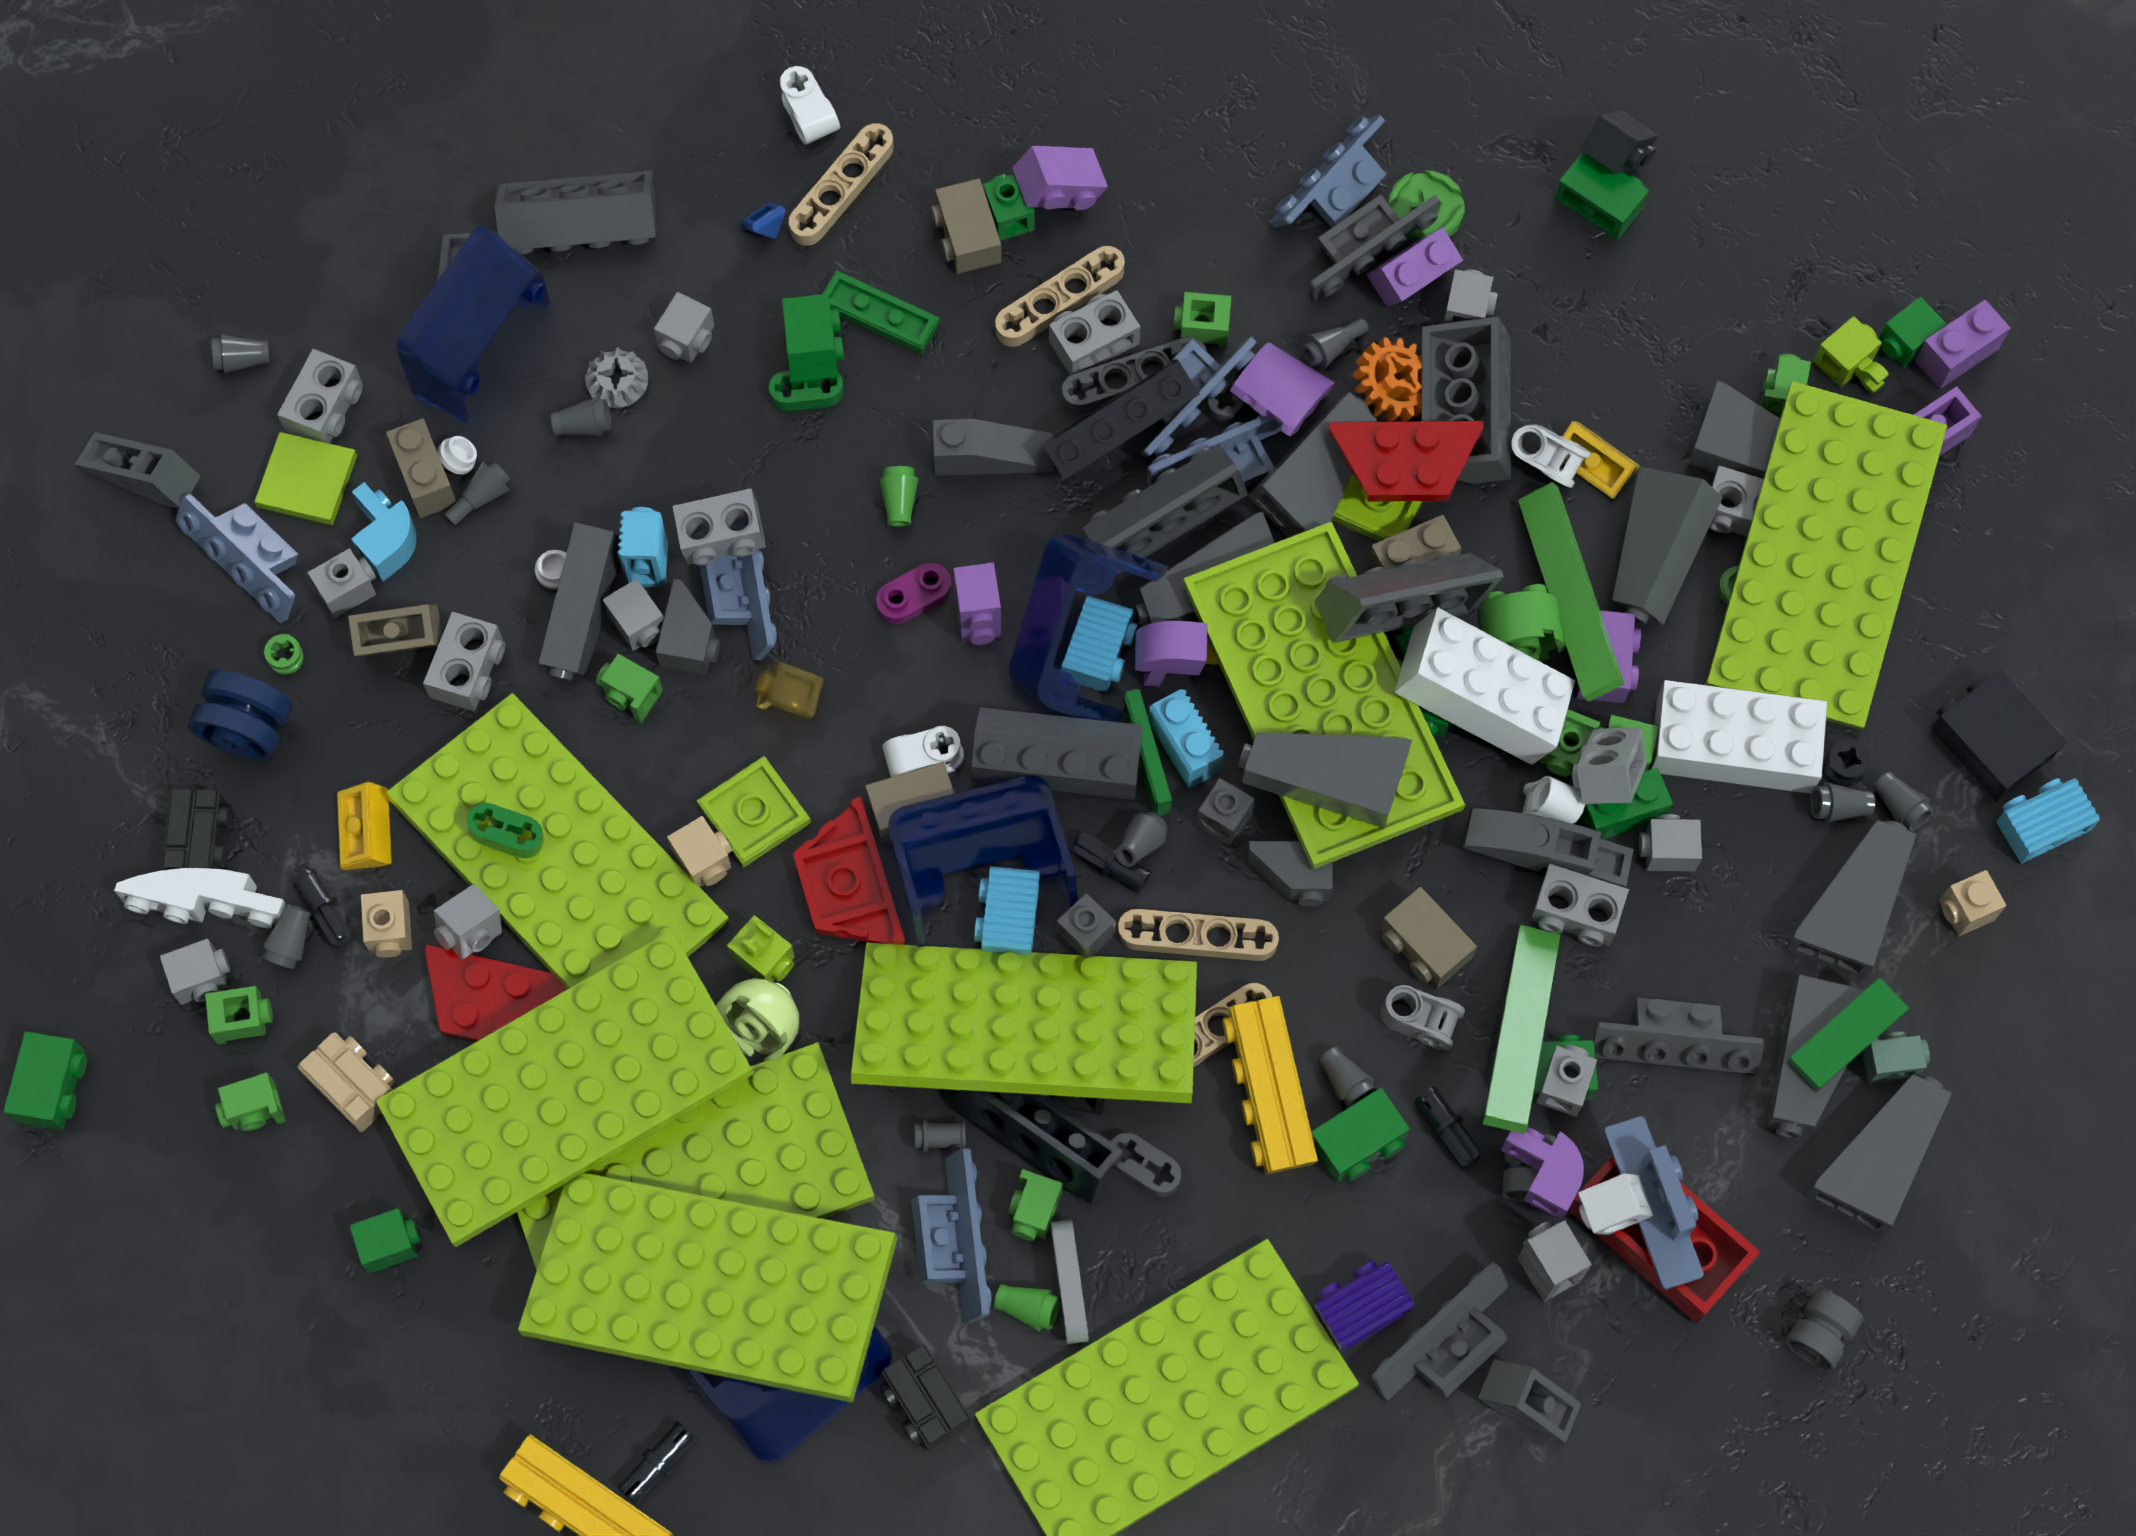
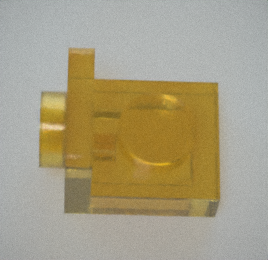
[755,661,824,718]

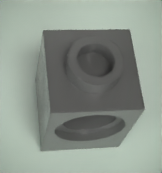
[1196,778,1255,847]
[1057,893,1116,959]

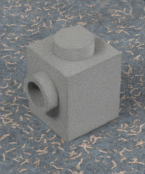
[1443,269,1498,324]
[654,292,715,363]
[307,548,376,619]
[603,578,664,651]
[1638,814,1702,872]
[434,884,502,960]
[160,938,231,1005]
[1536,1045,1597,1117]

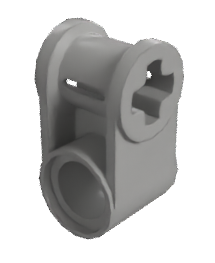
[1380,985,1465,1051]

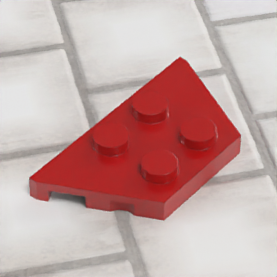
[1328,421,1483,502]
[793,796,906,945]
[425,945,567,1043]

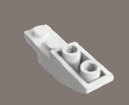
[114,868,287,928]

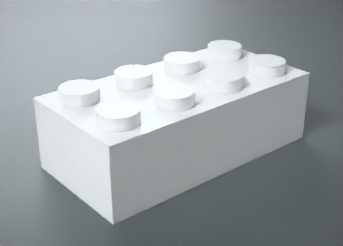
[1394,607,1575,765]
[1650,680,1827,794]

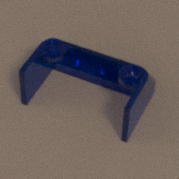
[396,225,551,424]
[1009,533,1168,722]
[888,776,1078,948]
[685,1324,892,1463]

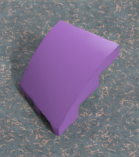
[1230,342,1335,436]

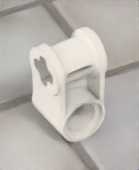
[780,66,840,145]
[1512,424,1591,488]
[882,726,964,778]
[1522,776,1585,824]

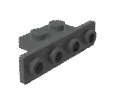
[1310,194,1441,299]
[1593,997,1764,1074]
[1372,1262,1508,1401]

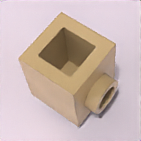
[667,816,732,887]
[1939,870,2007,936]
[361,890,412,957]

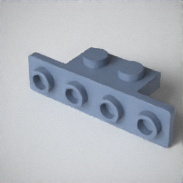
[1269,115,1386,228]
[1139,337,1257,458]
[1147,414,1283,487]
[175,494,298,623]
[699,521,777,660]
[1604,1116,1704,1290]
[911,1148,992,1324]

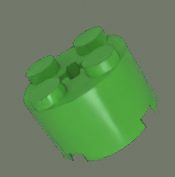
[1477,584,1565,662]

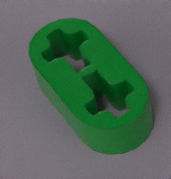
[769,370,844,411]
[466,803,544,858]

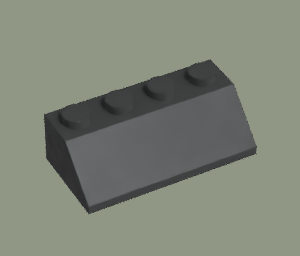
[494,171,657,255]
[1422,316,1511,484]
[1082,444,1248,578]
[1315,553,1504,643]
[972,707,1143,800]

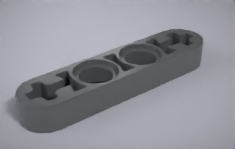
[1062,337,1207,414]

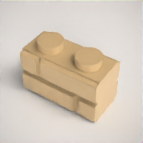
[298,1032,395,1132]

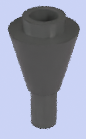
[1301,318,1369,370]
[445,461,511,525]

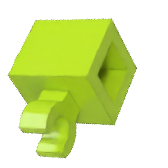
[1813,316,1889,394]
[727,915,795,982]

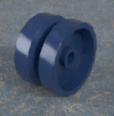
[187,670,293,761]

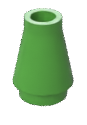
[879,466,919,527]
[994,1284,1061,1331]

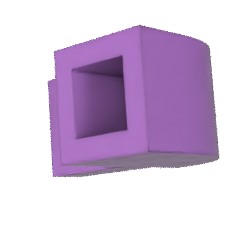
[1135,621,1207,687]
[1501,1127,1584,1221]

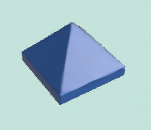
[740,203,786,239]

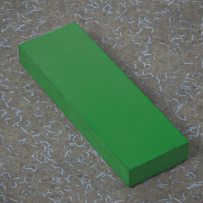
[823,270,940,355]
[1123,689,1172,816]
[1788,978,1909,1092]

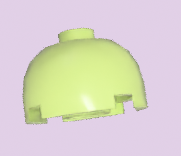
[716,978,799,1061]

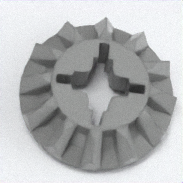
[585,347,648,408]

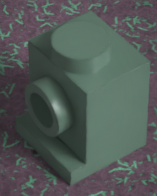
[1862,1032,1930,1084]

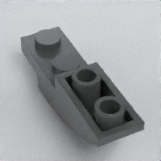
[1462,808,1634,888]

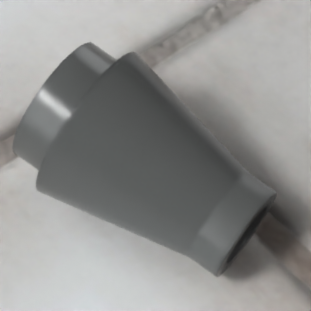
[211,334,269,374]
[551,397,612,436]
[1873,772,1934,832]
[1810,782,1875,823]
[1115,812,1167,867]
[262,904,311,969]
[1318,1047,1377,1108]

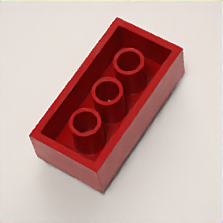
[1568,1156,1760,1324]

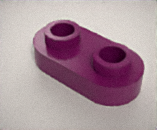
[876,563,951,624]

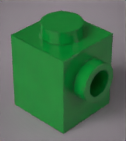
[983,174,1035,241]

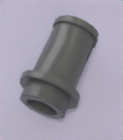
[914,1119,966,1153]

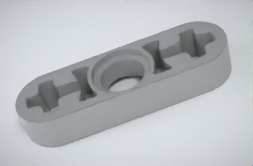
[1050,1219,1088,1344]

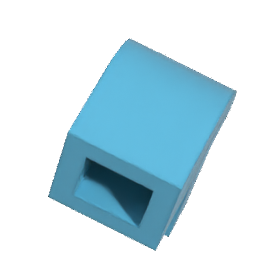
[351,482,417,582]

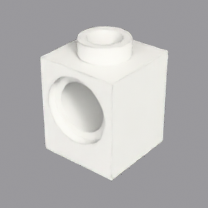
[1578,1173,1654,1235]

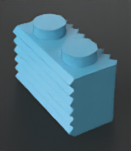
[618,507,668,587]
[1062,595,1138,693]
[1148,689,1223,788]
[1996,778,2100,864]
[974,866,1040,956]

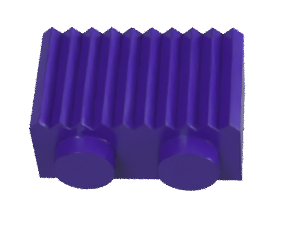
[1312,1261,1415,1353]

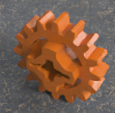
[1352,338,1422,422]

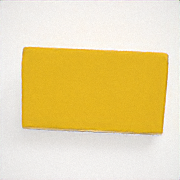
[1563,421,1640,499]
[337,781,392,870]

